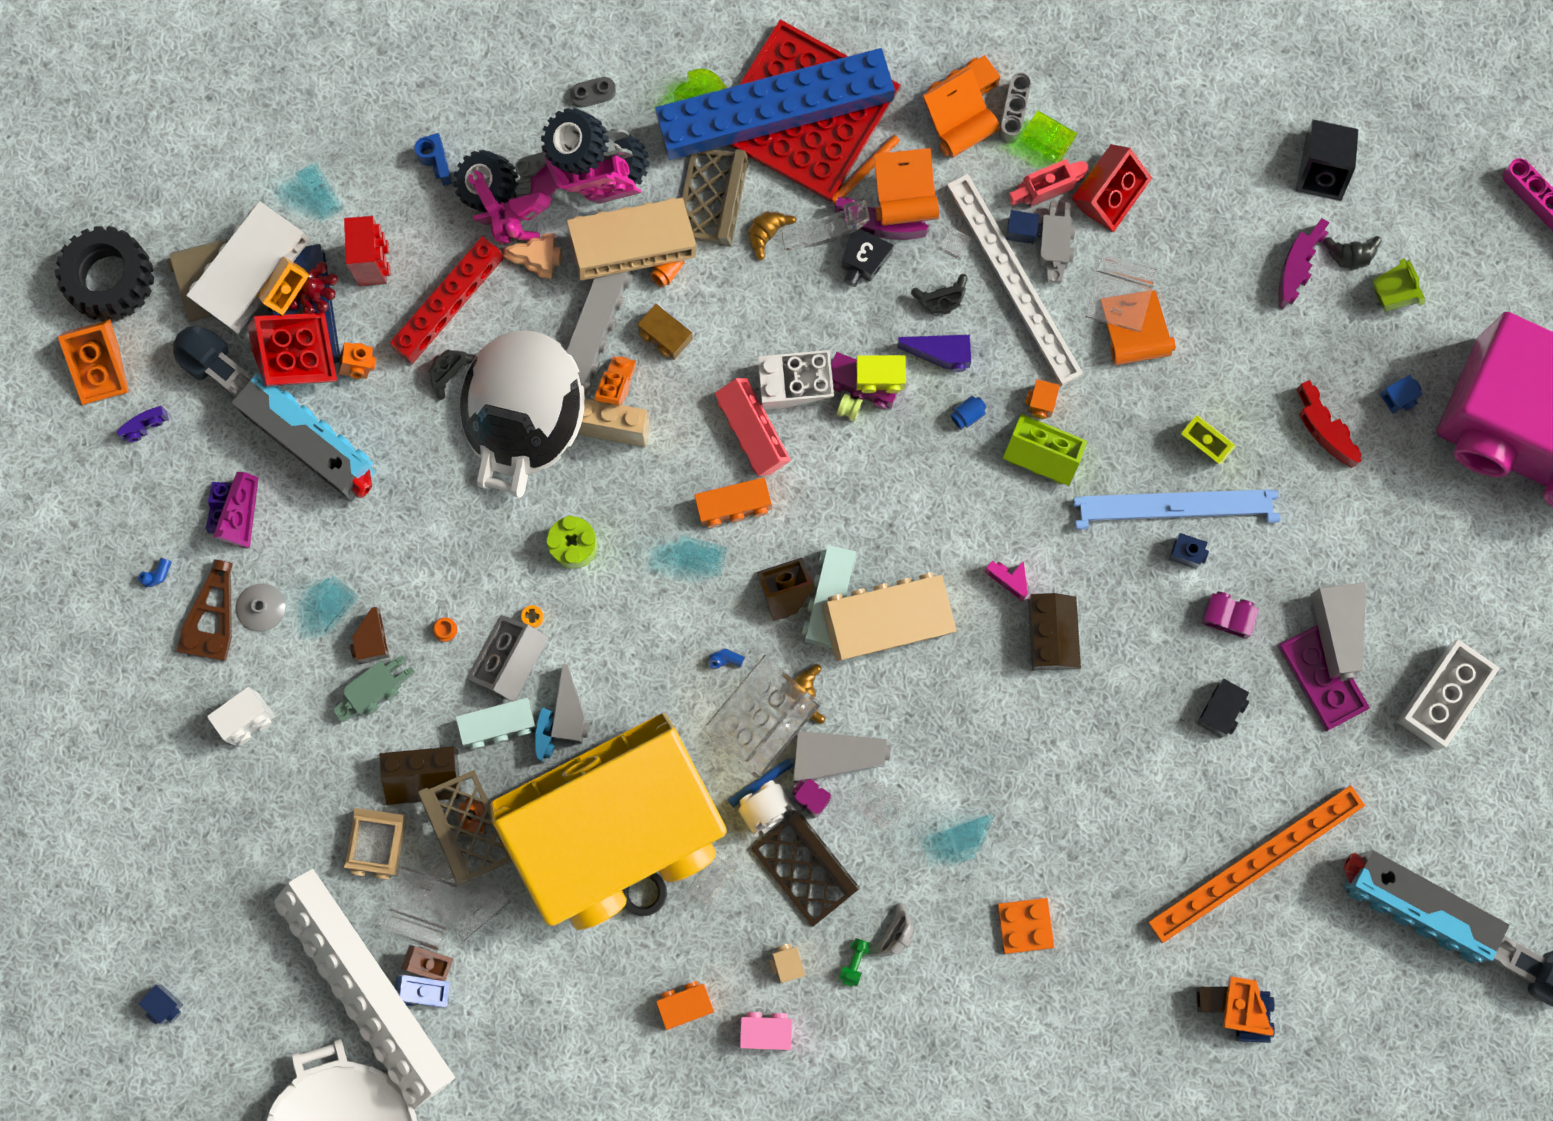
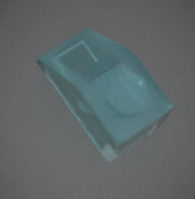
[295,162,344,221]
[317,575,360,634]
[944,813,994,863]

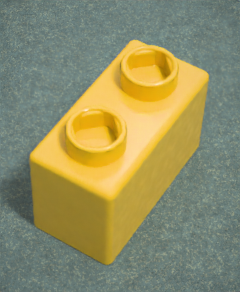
[490,713,727,930]

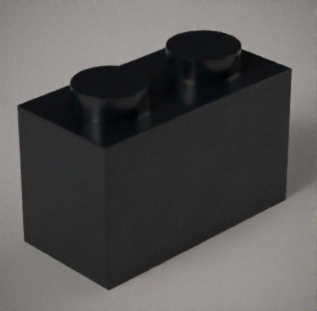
[1196,678,1250,738]

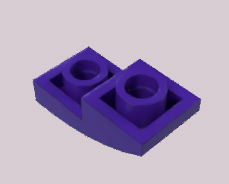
[117,406,169,442]
[206,482,232,533]

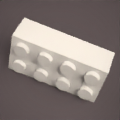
[1397,639,1499,751]

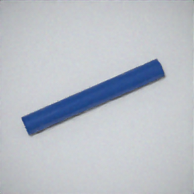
[727,758,793,808]

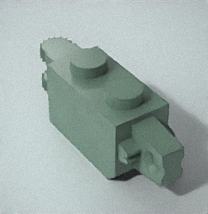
[333,655,415,722]

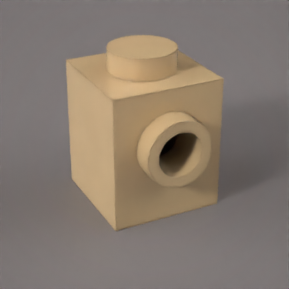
[769,943,805,983]

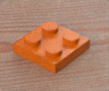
[997,898,1054,954]

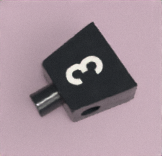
[841,226,894,287]

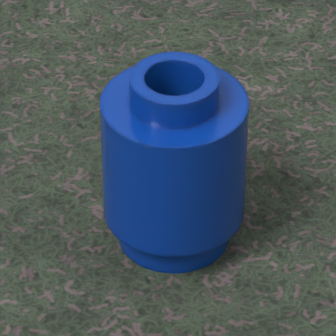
[950,395,987,429]

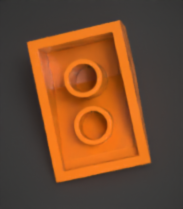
[58,319,129,405]

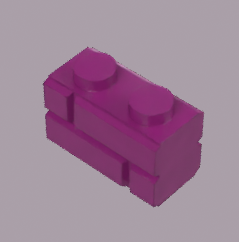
[792,779,831,818]

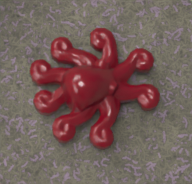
[288,261,338,315]

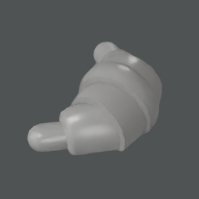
[868,903,914,957]

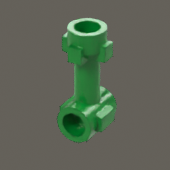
[838,938,870,987]

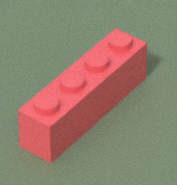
[714,378,791,476]

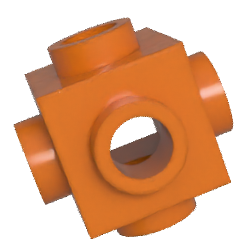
[338,342,376,379]

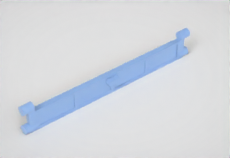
[1073,489,1280,530]

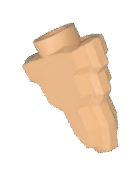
[504,233,562,280]

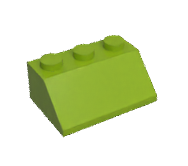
[1003,414,1088,486]

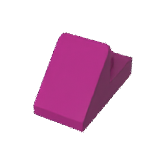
[984,561,1028,602]

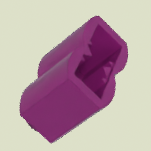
[1201,591,1259,639]

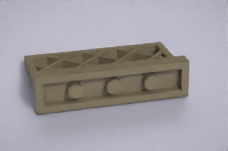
[682,149,749,247]
[418,770,513,887]

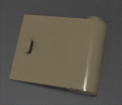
[167,239,228,322]

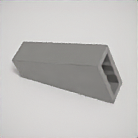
[1310,582,1366,681]
[793,731,891,783]

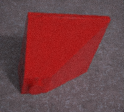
[247,313,337,387]

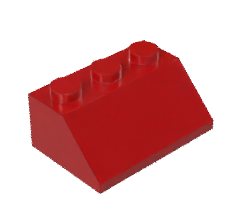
[1072,144,1152,232]

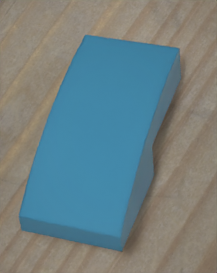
[535,707,555,763]

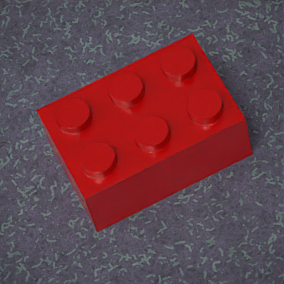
[344,216,391,286]

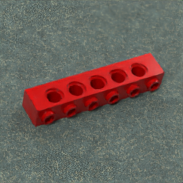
[390,236,503,365]

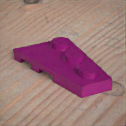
[213,472,259,548]

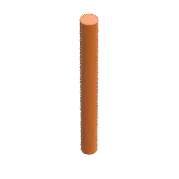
[832,135,900,205]

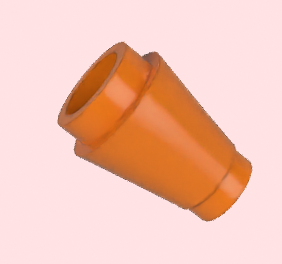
[650,260,685,287]

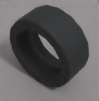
[622,873,667,916]

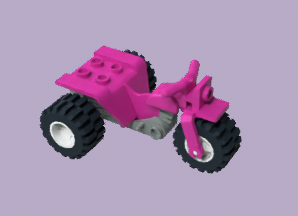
[453,108,650,244]

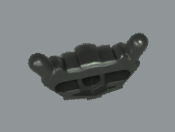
[1324,236,1382,270]
[911,274,968,315]
[428,349,476,400]

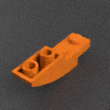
[594,356,636,406]

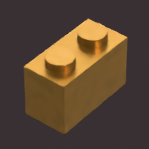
[637,304,693,360]

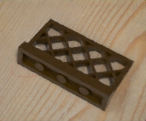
[751,811,861,927]

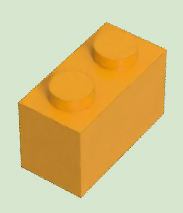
[258,256,309,315]

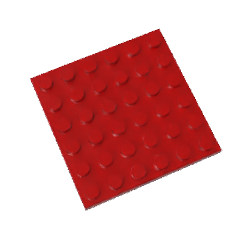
[728,19,901,202]

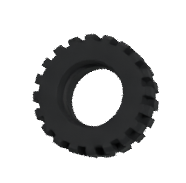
[55,226,154,321]

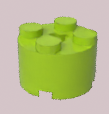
[547,515,598,569]

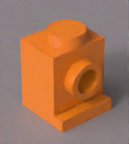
[459,798,486,834]

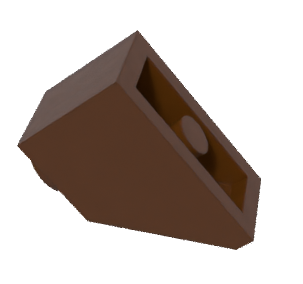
[350,607,389,664]

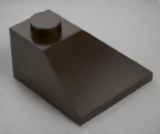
[757,557,815,621]

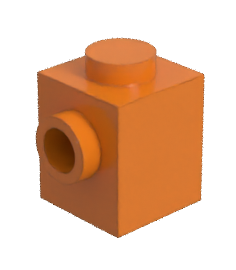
[1025,379,1060,419]

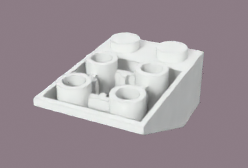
[758,350,834,410]

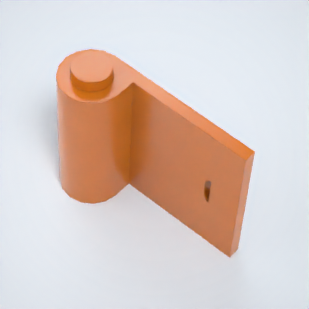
[922,67,1000,158]
[874,148,939,226]
[1100,290,1176,365]

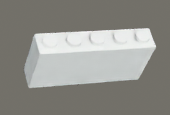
[186,201,310,334]

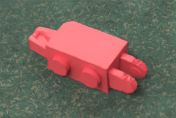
[1008,159,1088,207]

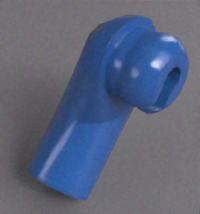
[708,648,745,669]

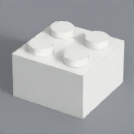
[207,687,276,746]

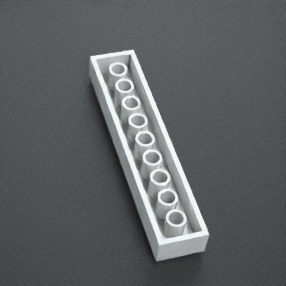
[274,869,455,1109]

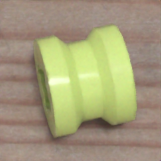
[836,393,863,422]

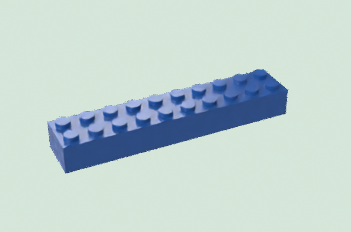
[655,48,895,160]

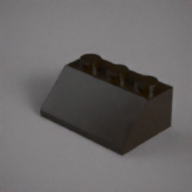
[1028,593,1081,671]
[379,746,461,805]

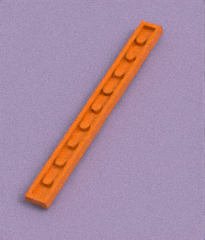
[1147,785,1366,943]

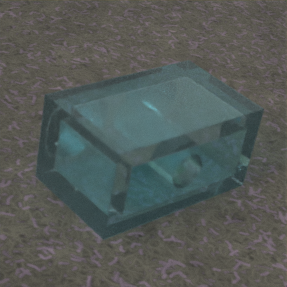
[674,534,728,576]

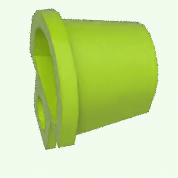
[1372,258,1425,312]

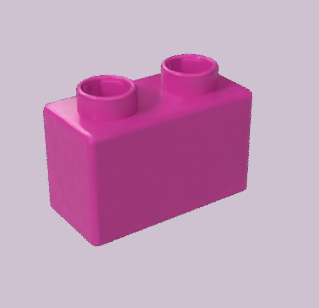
[1436,312,1553,507]

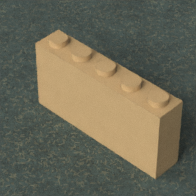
[567,198,697,281]
[577,399,650,447]
[822,572,957,662]

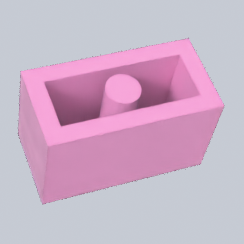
[740,1012,792,1050]

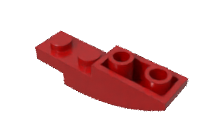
[1296,380,1362,468]

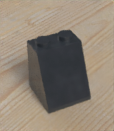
[1296,119,1359,201]

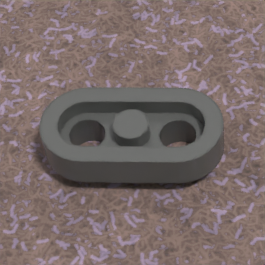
[570,77,616,108]

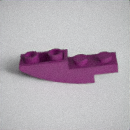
[834,197,929,240]
[1278,218,1330,309]

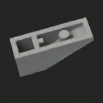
[551,664,590,743]

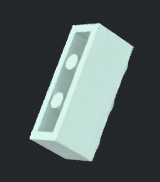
[456,698,537,750]

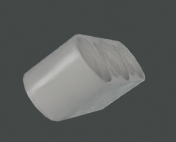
[999,73,1031,143]

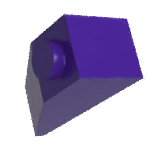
[897,334,971,372]

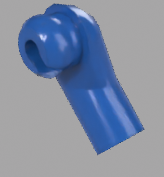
[138,558,172,587]

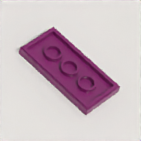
[1278,625,1370,732]

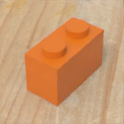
[656,980,714,1030]

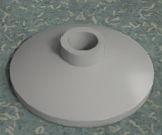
[237,584,286,632]

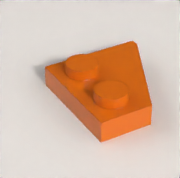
[1223,976,1274,1036]

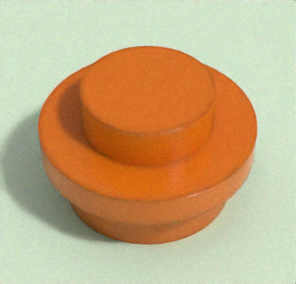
[433,617,458,642]

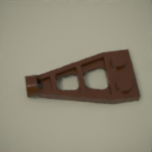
[177,559,233,661]

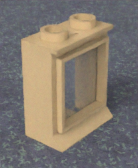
[344,808,407,880]

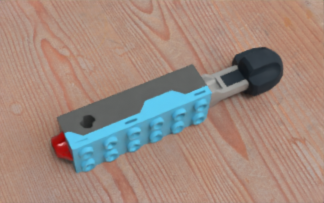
[173,327,376,501]
[1343,850,1553,1006]

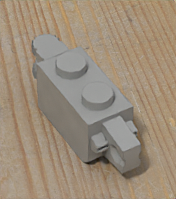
[1038,201,1075,284]

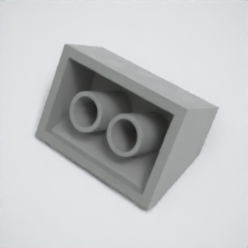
[467,615,549,702]

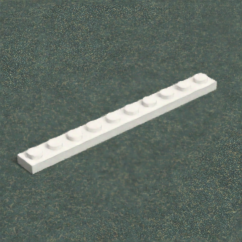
[947,174,1083,387]

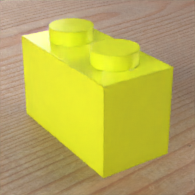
[856,355,906,393]
[1181,415,1237,464]

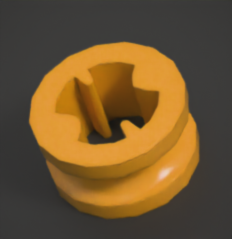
[521,605,544,628]

